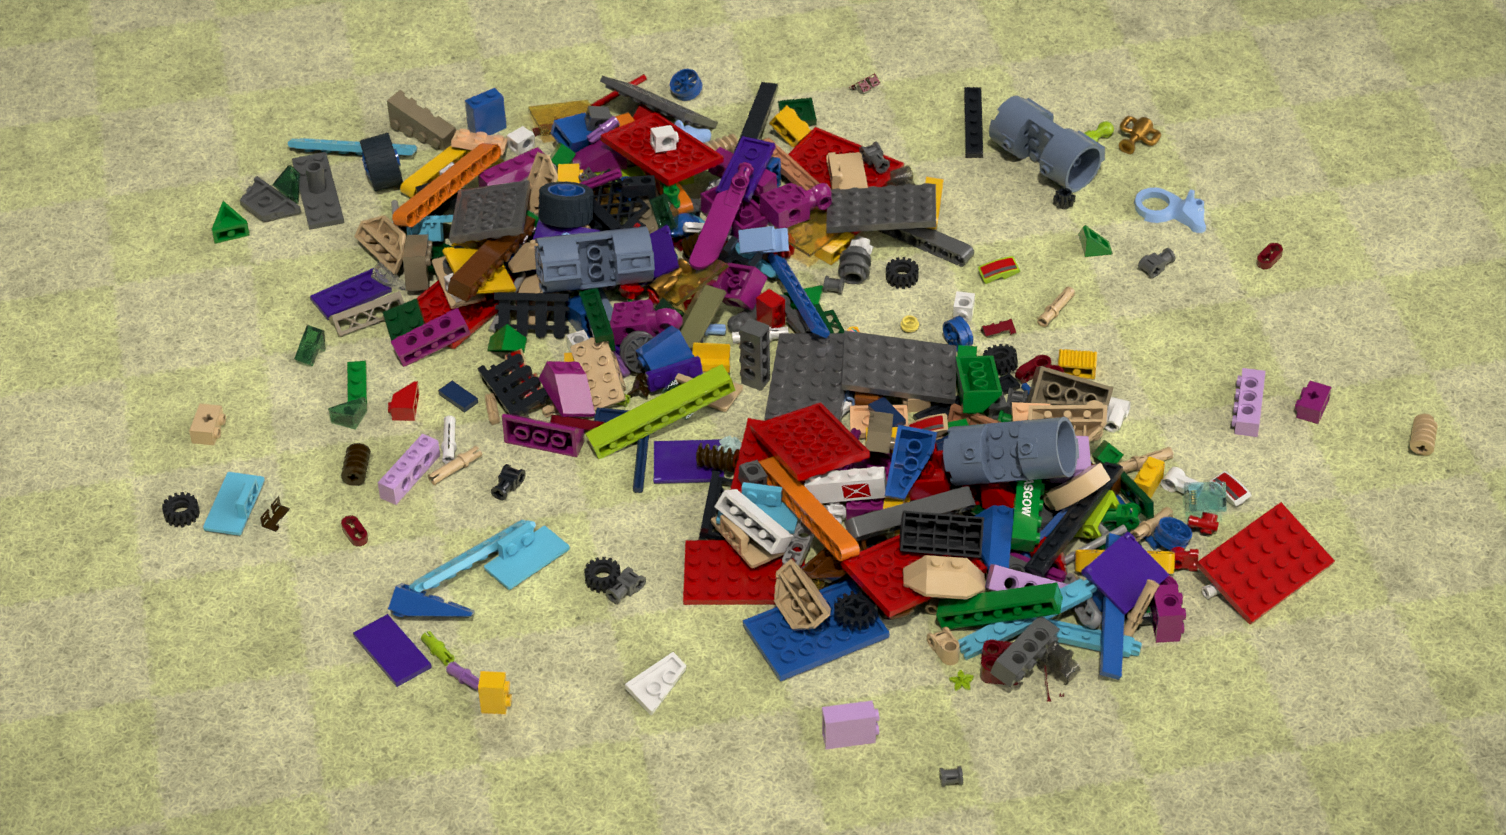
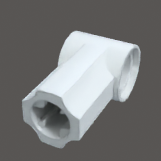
[1104,397,1131,433]
[1161,467,1203,498]

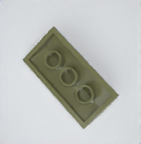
[679,285,726,351]

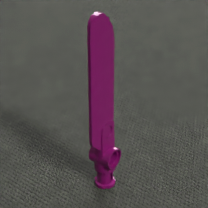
[689,162,754,270]

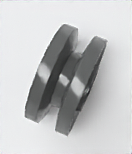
[619,331,654,373]

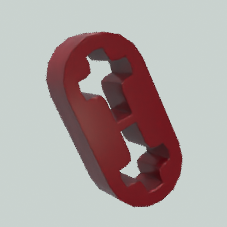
[1256,243,1283,270]
[341,515,368,547]

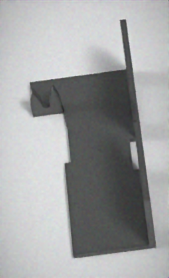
[578,167,604,182]

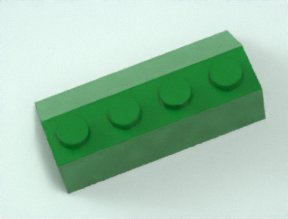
[955,356,1002,414]

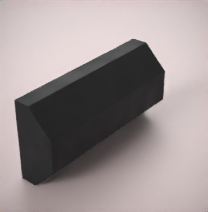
[899,511,984,558]

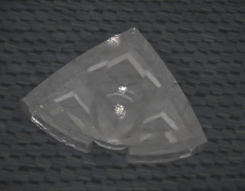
[371,260,406,291]

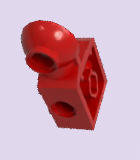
[908,443,952,500]

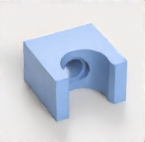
[738,226,789,255]

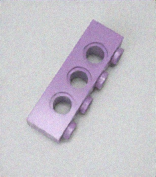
[1231,368,1266,437]
[378,434,440,505]
[985,564,1068,592]

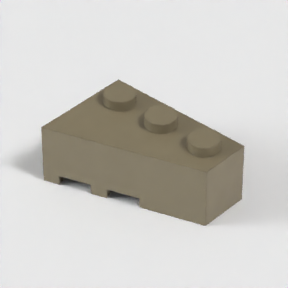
[403,234,433,291]
[866,411,895,453]

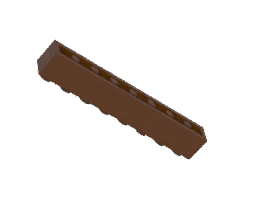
[447,215,536,302]

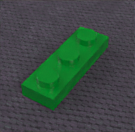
[347,360,367,406]

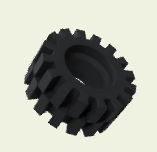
[886,257,919,289]
[983,344,1018,375]
[162,492,200,528]
[584,557,621,594]

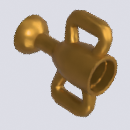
[1119,116,1161,155]
[647,258,692,299]

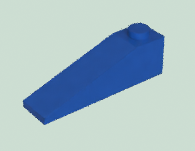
[884,425,937,500]
[975,505,1013,570]
[388,583,475,617]

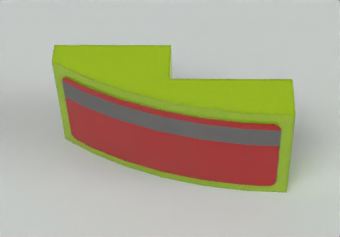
[978,256,1021,284]

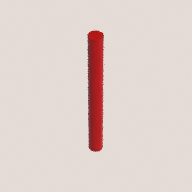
[590,74,647,106]

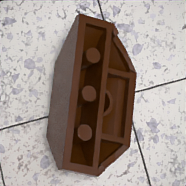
[801,539,867,583]

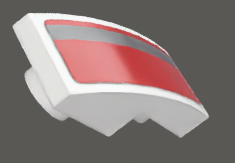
[1210,471,1251,506]

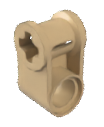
[927,627,960,665]

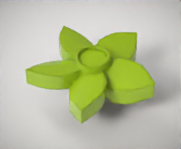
[949,670,974,691]

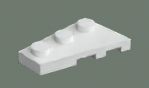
[625,652,686,716]

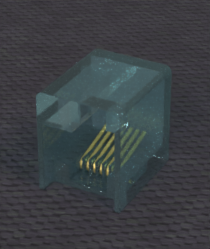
[1184,482,1227,513]

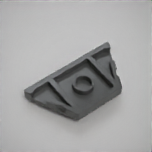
[240,176,301,222]

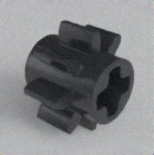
[1053,188,1076,210]

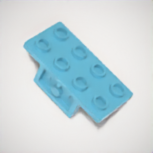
[392,215,453,241]
[203,472,265,536]
[716,482,799,534]
[484,522,570,590]

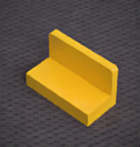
[692,342,730,373]

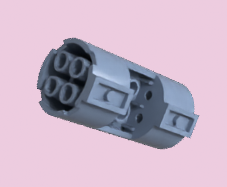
[989,95,1105,192]
[534,226,655,293]
[943,417,1079,486]

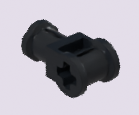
[491,464,526,501]

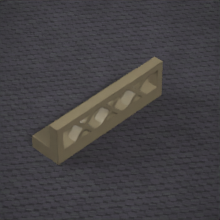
[328,291,404,337]

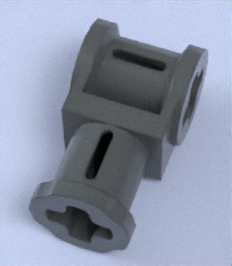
[859,141,890,173]
[1138,248,1176,278]
[605,567,646,604]

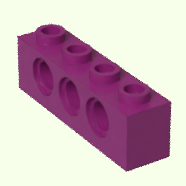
[390,308,470,367]

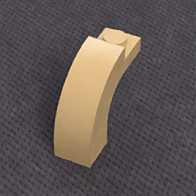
[1041,463,1111,511]

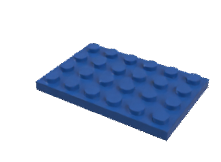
[742,578,890,681]

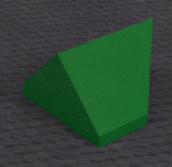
[212,201,250,244]
[1078,225,1113,257]
[487,324,527,353]

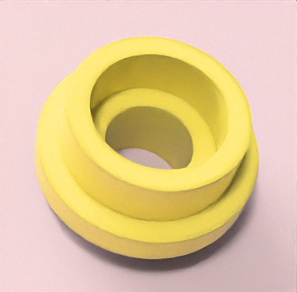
[900,315,919,332]

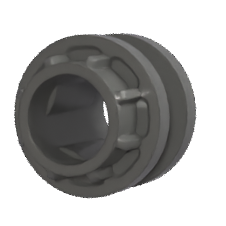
[838,246,872,285]

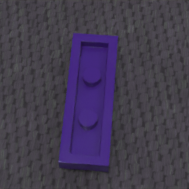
[645,356,703,392]

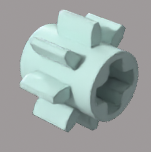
[718,435,741,454]

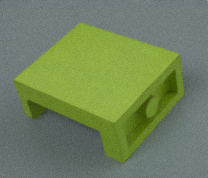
[1074,490,1120,539]

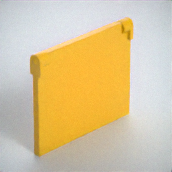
[442,247,516,294]

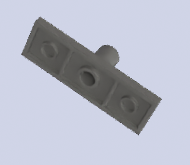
[292,152,345,230]

